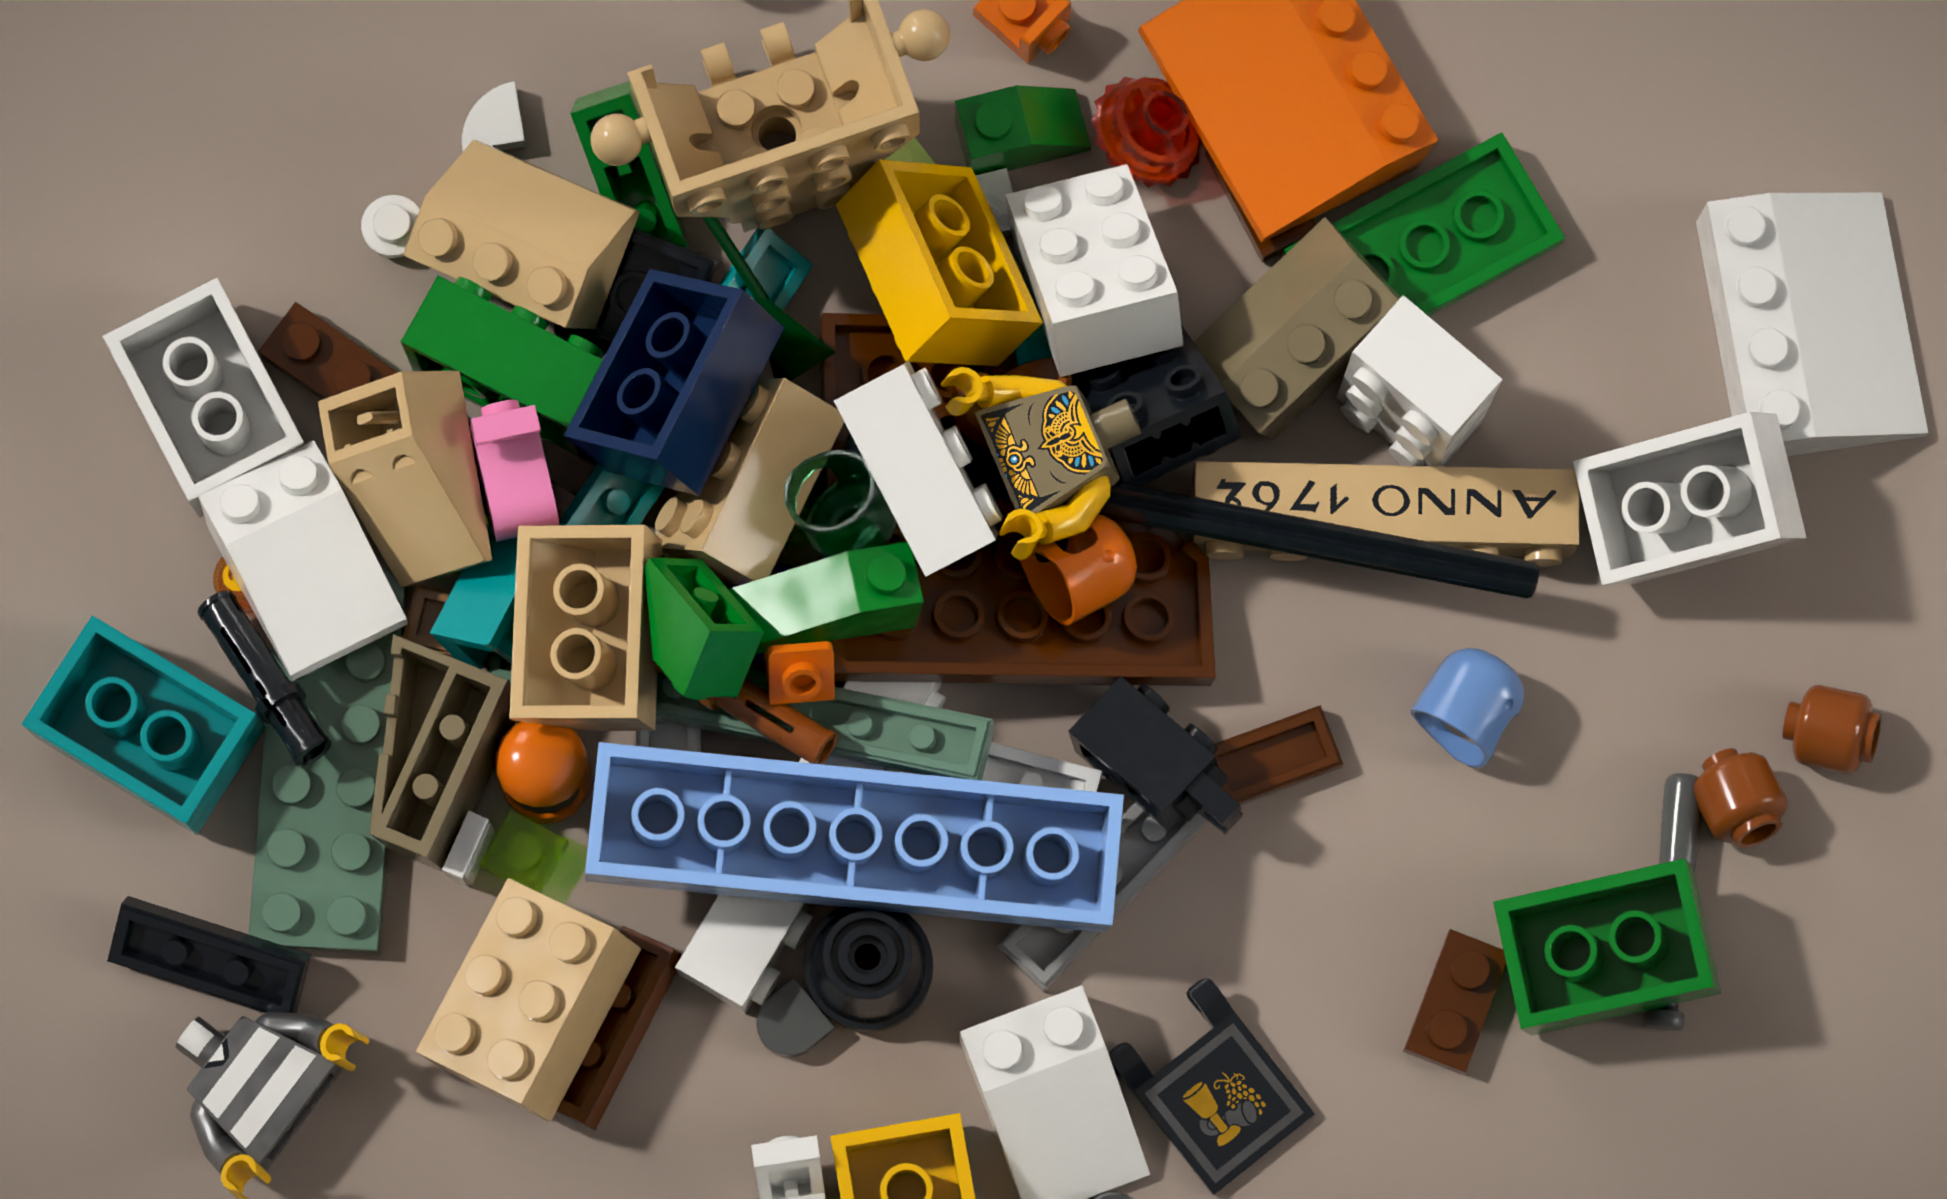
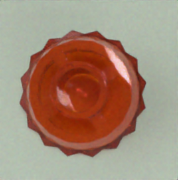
[1090,76,1203,188]

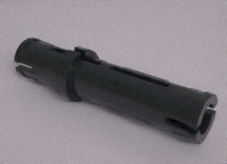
[197,590,332,766]

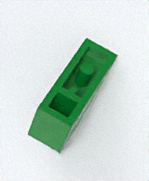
[570,81,690,248]
[728,542,924,654]

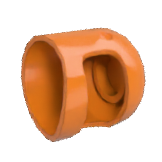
[1019,514,1137,625]
[495,722,592,824]

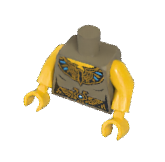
[940,367,1142,560]

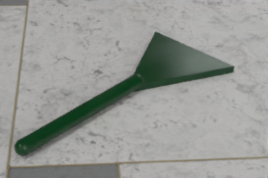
[702,217,836,381]

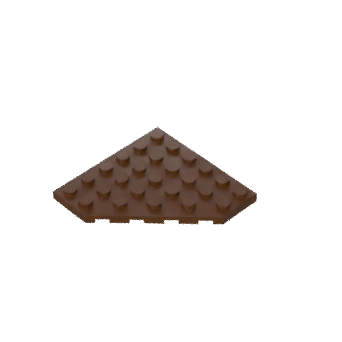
[819,313,1216,686]

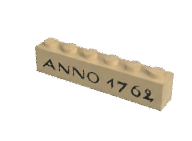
[1191,461,1579,567]

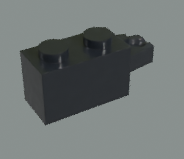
[1068,676,1243,835]

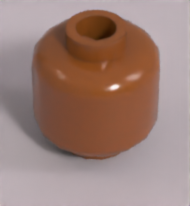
[1782,685,1882,774]
[1694,748,1788,848]

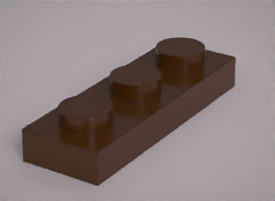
[556,926,682,1130]

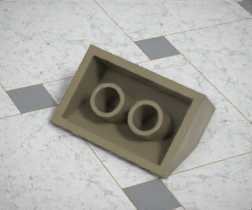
[1194,217,1401,440]

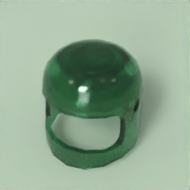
[784,450,896,558]

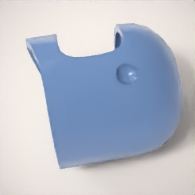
[1410,648,1524,769]

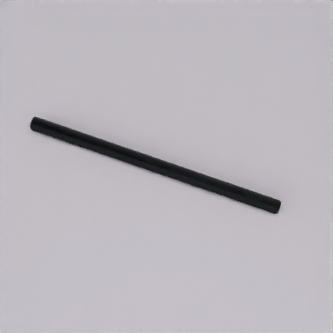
[843,433,1539,599]

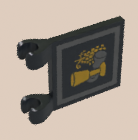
[1108,978,1315,1195]

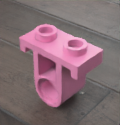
[470,400,559,542]

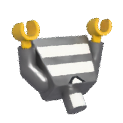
[175,1012,369,1199]

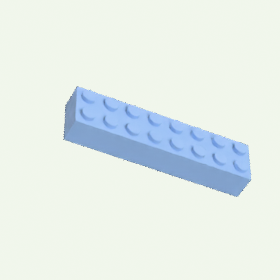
[585,742,1124,933]

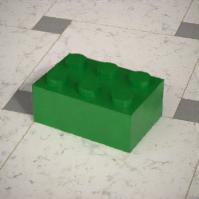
[400,275,605,457]
[1493,858,1722,1036]

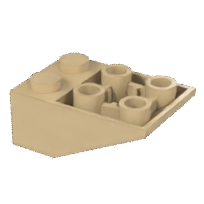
[318,371,492,587]

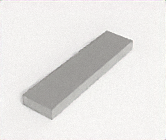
[997,803,1207,992]

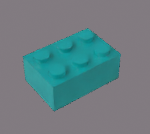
[21,615,265,835]

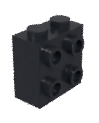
[1071,324,1242,486]

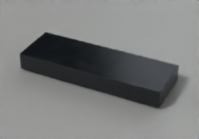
[107,896,312,1013]

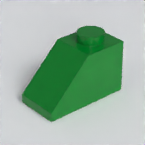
[955,85,1091,176]
[644,557,764,700]

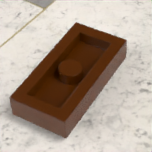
[1402,929,1506,1075]

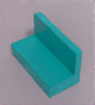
[430,524,517,669]

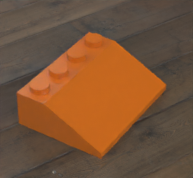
[1138,0,1439,243]

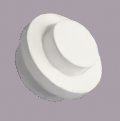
[361,195,420,258]

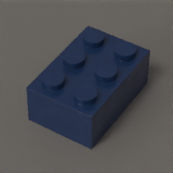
[564,269,785,496]

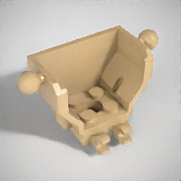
[591,0,950,232]

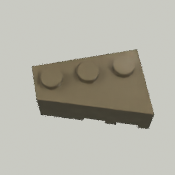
[369,634,515,872]

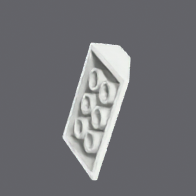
[1696,192,1928,456]

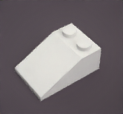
[198,441,408,681]
[959,985,1150,1199]

